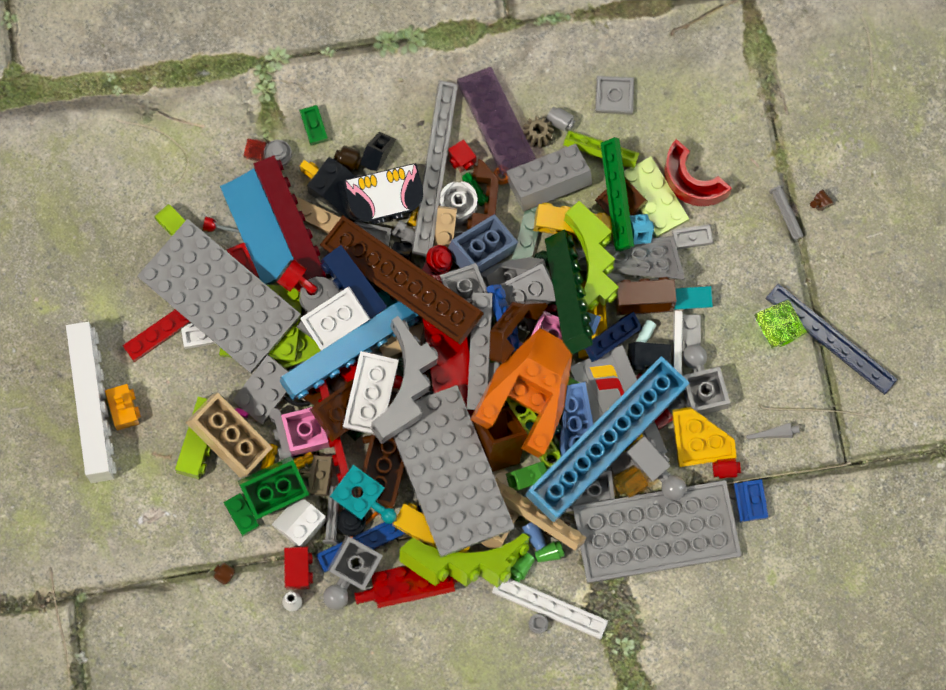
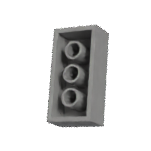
[506,144,592,211]

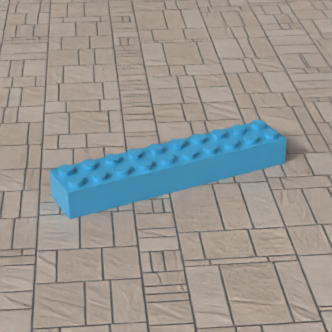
[525,356,689,523]

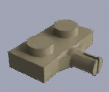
[298,455,334,496]

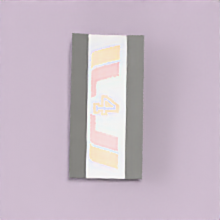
[570,345,667,474]

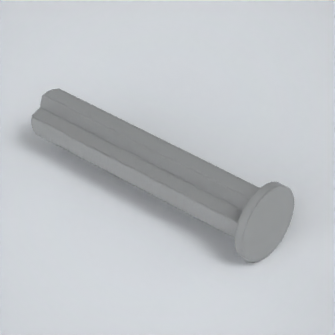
[769,185,803,240]
[322,486,339,545]

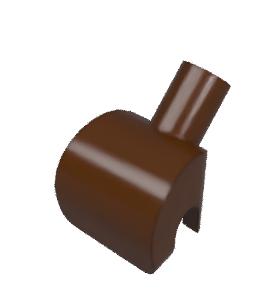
[810,189,834,211]

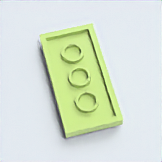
[624,157,689,238]

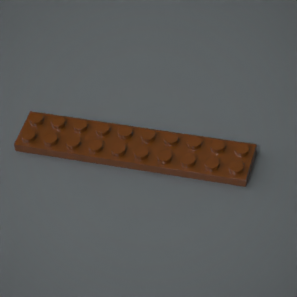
[320,216,484,345]

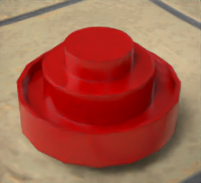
[426,245,453,274]

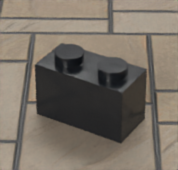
[628,342,671,371]

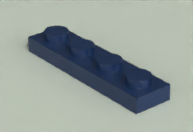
[585,311,642,362]

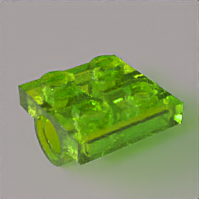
[754,299,806,348]

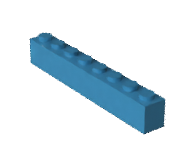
[280,301,420,400]

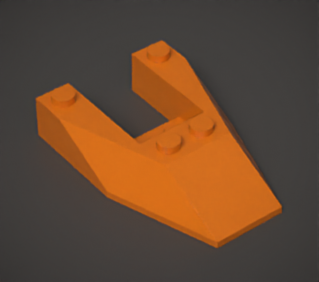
[470,328,573,458]

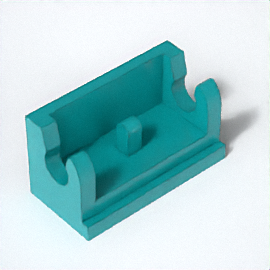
[674,286,713,310]

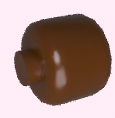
[213,563,235,585]

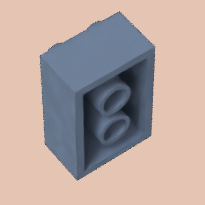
[448,214,518,273]

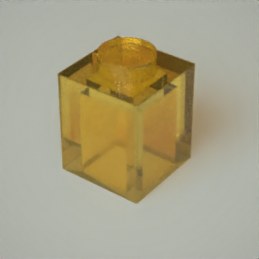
[614,465,648,498]

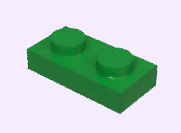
[299,105,328,146]
[223,493,260,537]

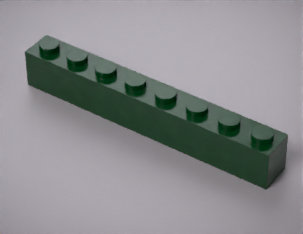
[545,229,594,354]

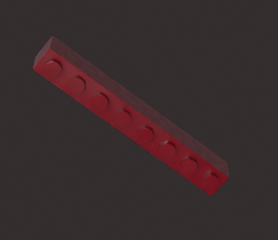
[253,155,327,280]

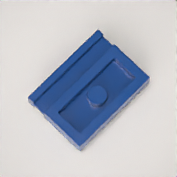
[734,479,769,523]

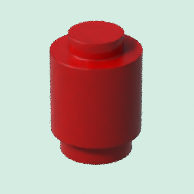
[712,458,741,479]

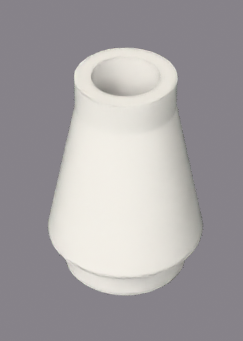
[282,592,302,611]

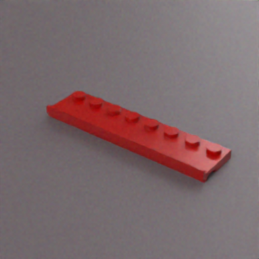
[422,274,475,424]

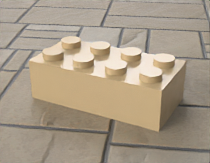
[185,393,272,477]

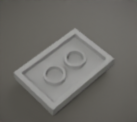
[232,355,289,424]

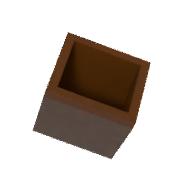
[474,406,527,472]

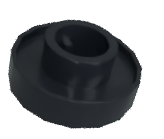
[337,509,366,537]

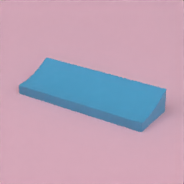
[220,168,293,285]

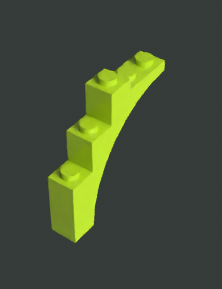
[564,201,619,311]
[399,533,530,588]

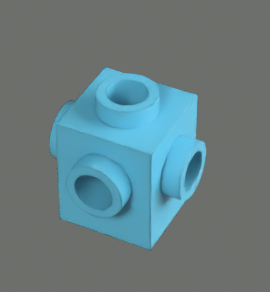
[630,214,654,245]

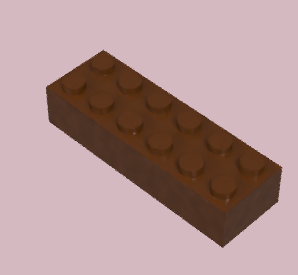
[356,387,421,509]

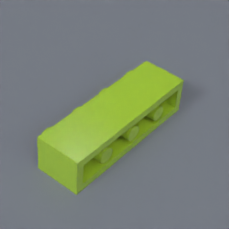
[175,397,212,480]

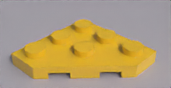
[672,407,737,467]

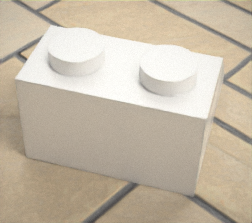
[272,499,327,547]

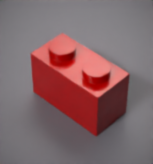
[284,547,313,590]

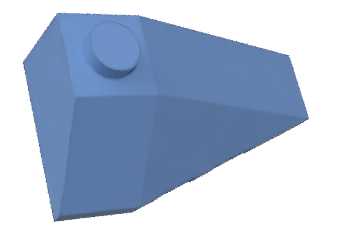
[559,382,593,457]

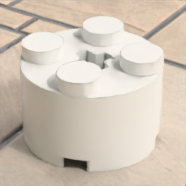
[440,182,478,225]

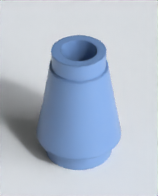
[522,522,547,551]

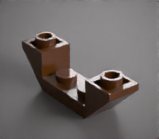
[467,159,499,230]
[489,300,548,363]

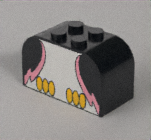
[337,163,423,224]

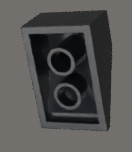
[307,157,356,222]

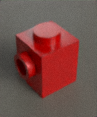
[448,139,476,173]

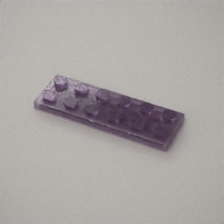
[457,67,536,176]

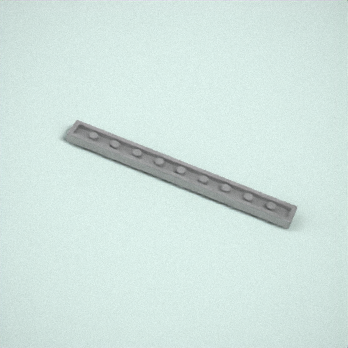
[411,80,458,257]

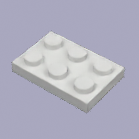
[300,287,370,351]

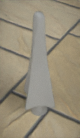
[746,423,800,439]

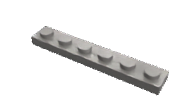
[467,292,493,410]

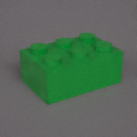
[238,456,309,520]

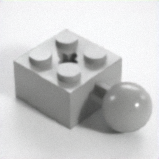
[683,344,730,415]
[623,436,687,500]
[323,535,383,610]

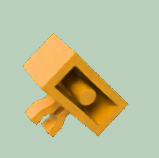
[105,384,141,431]

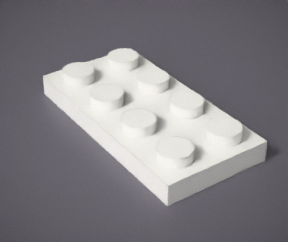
[343,351,399,435]

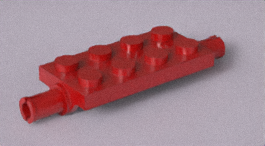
[354,566,458,608]

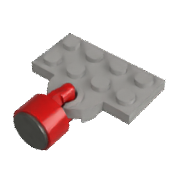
[276,259,342,341]

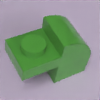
[505,461,548,491]

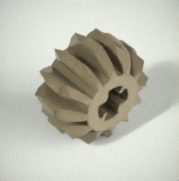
[522,116,554,149]

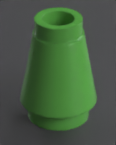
[535,541,565,563]
[510,553,535,582]

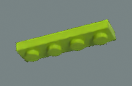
[563,130,640,168]

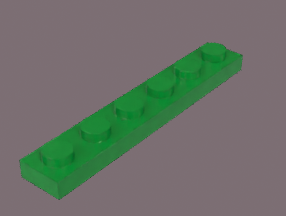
[600,137,634,252]

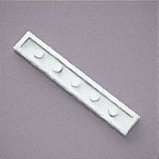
[492,578,608,640]

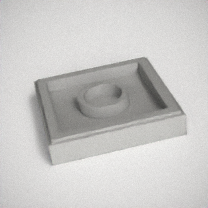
[595,76,634,115]

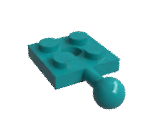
[330,465,397,524]

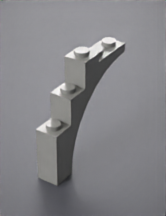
[370,316,438,444]

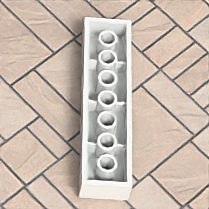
[66,322,117,483]

